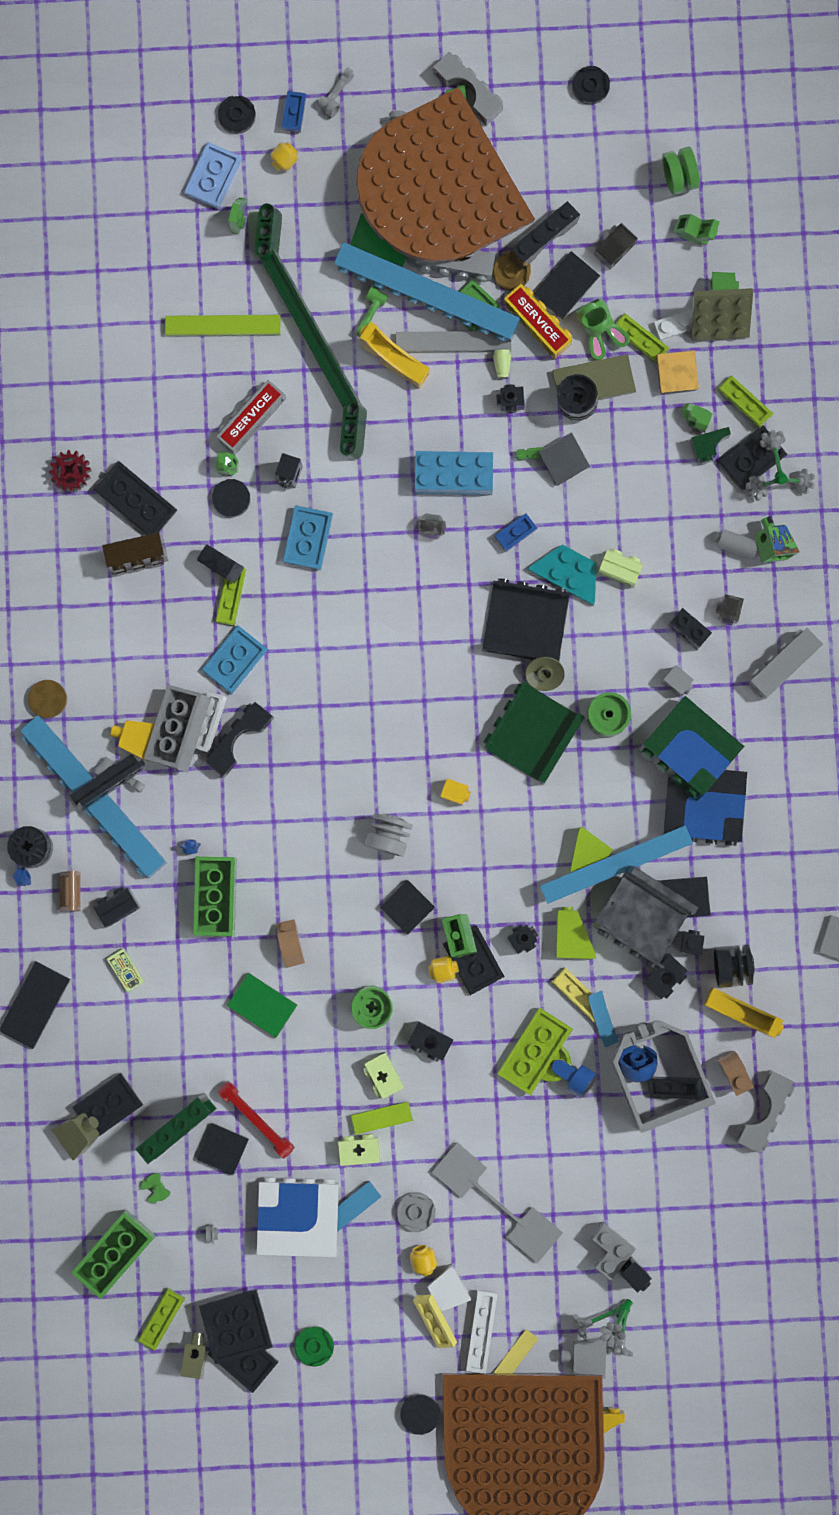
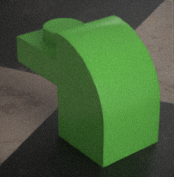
[673,214,720,245]

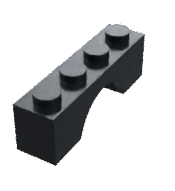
[509,201,580,271]
[205,702,274,778]

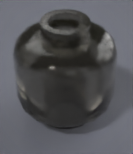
[416,513,446,540]

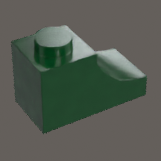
[690,427,731,464]

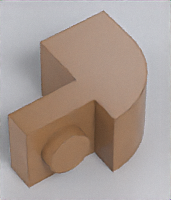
[276,919,305,968]
[716,1051,754,1096]

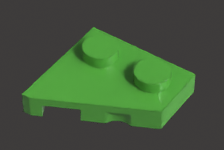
[228,197,247,234]

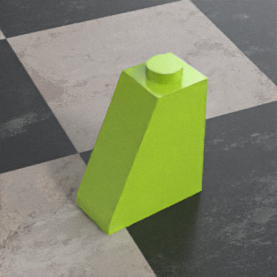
[569,826,613,874]
[556,907,596,959]

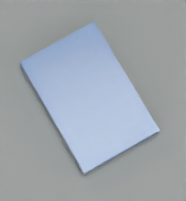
[183,142,242,210]

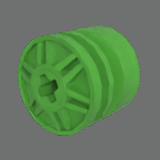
[351,985,393,1029]

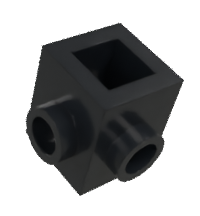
[496,384,525,414]
[507,923,539,954]

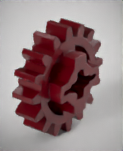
[49,450,92,493]

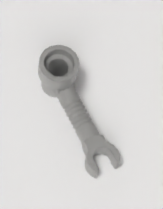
[317,67,354,118]
[93,757,145,792]

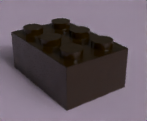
[102,532,168,576]

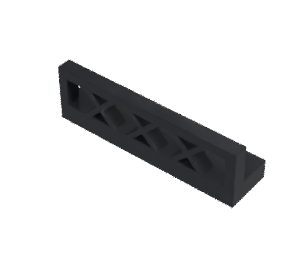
[68,754,146,813]

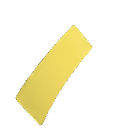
[493,1329,538,1374]

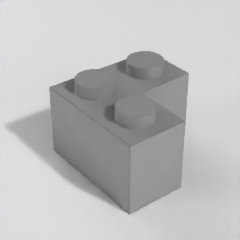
[591,1222,636,1281]

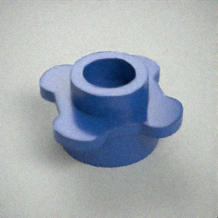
[180,839,201,854]
[13,867,31,887]

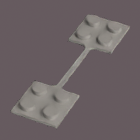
[432,1142,563,1264]

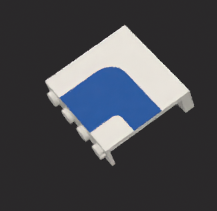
[257,1177,339,1257]

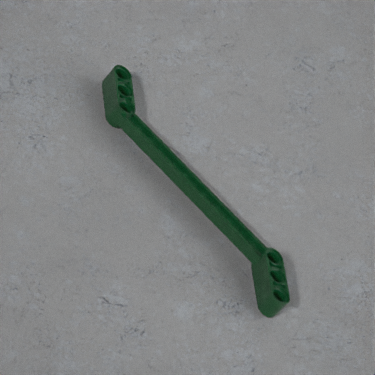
[255,203,367,460]

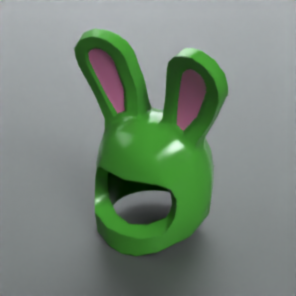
[576,298,630,360]

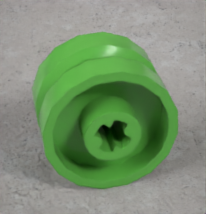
[662,146,700,195]
[587,692,631,737]

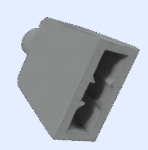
[561,1337,606,1379]

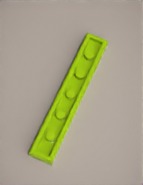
[165,315,281,336]

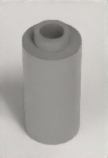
[714,529,758,560]

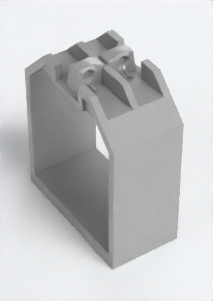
[611,1020,716,1133]

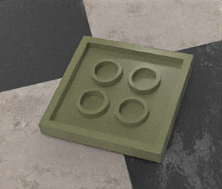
[691,288,753,341]

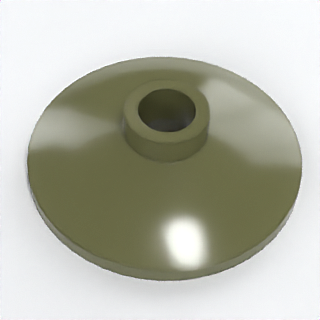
[526,657,565,691]

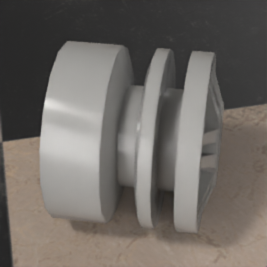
[364,813,413,857]

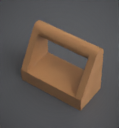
[60,871,81,911]

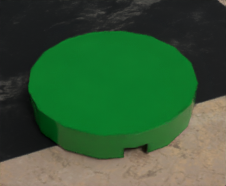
[294,1326,334,1367]

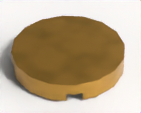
[493,252,531,291]
[28,680,67,718]

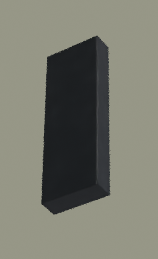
[647,1076,704,1099]

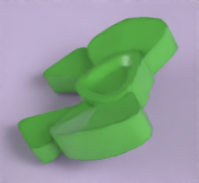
[141,1173,171,1204]

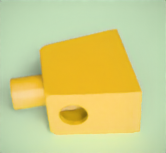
[110,720,155,761]

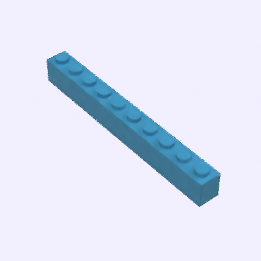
[334,242,521,342]
[20,715,167,878]

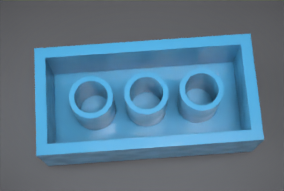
[415,451,493,495]

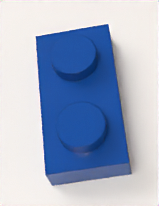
[282,91,307,133]
[495,513,538,552]

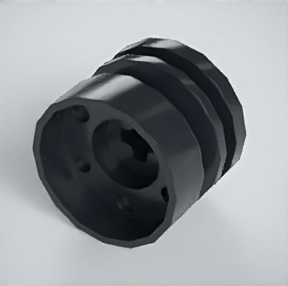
[557,374,598,421]
[7,826,53,868]
[714,944,755,988]

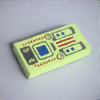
[107,948,145,992]

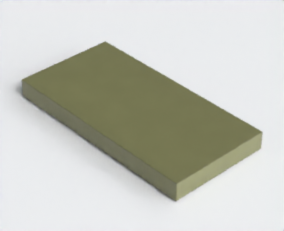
[552,354,636,403]

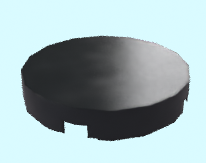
[572,66,610,105]
[218,95,256,134]
[212,479,251,518]
[400,1393,440,1435]

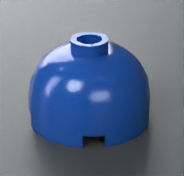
[618,1045,658,1083]

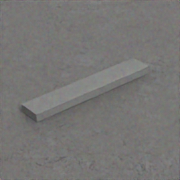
[396,331,511,352]

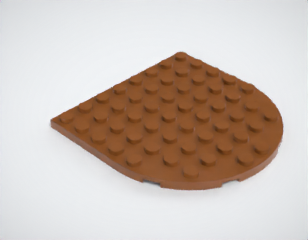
[356,87,535,263]
[443,1373,605,1515]

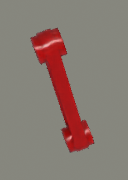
[217,1081,295,1159]

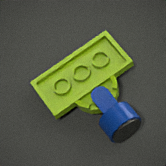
[497,1008,597,1099]

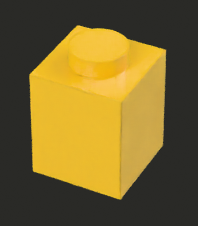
[440,778,471,805]

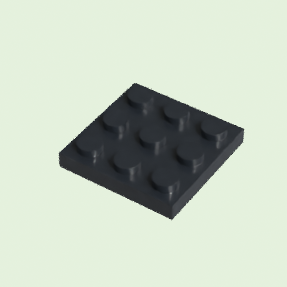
[199,1288,273,1364]

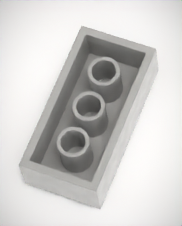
[144,684,211,773]

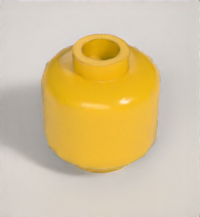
[270,142,298,171]
[428,956,459,984]
[409,1245,438,1276]

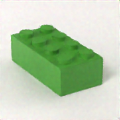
[193,856,237,936]
[71,1210,156,1299]

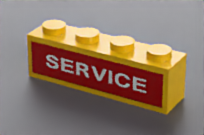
[503,284,573,360]

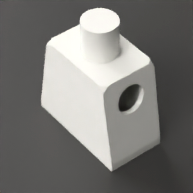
[427,1265,471,1311]

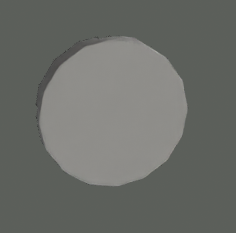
[397,1192,436,1232]

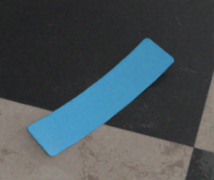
[588,990,619,1047]

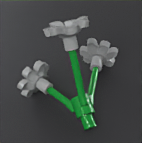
[746,430,815,501]
[572,1299,633,1357]

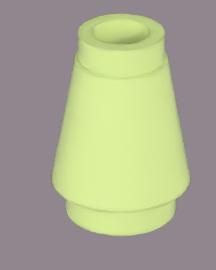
[493,350,512,378]

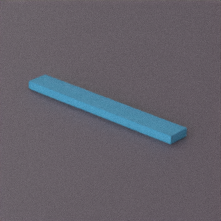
[540,825,693,904]

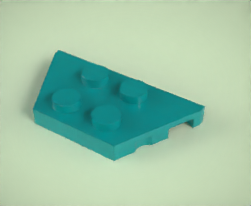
[528,544,597,606]

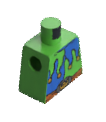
[755,516,800,563]

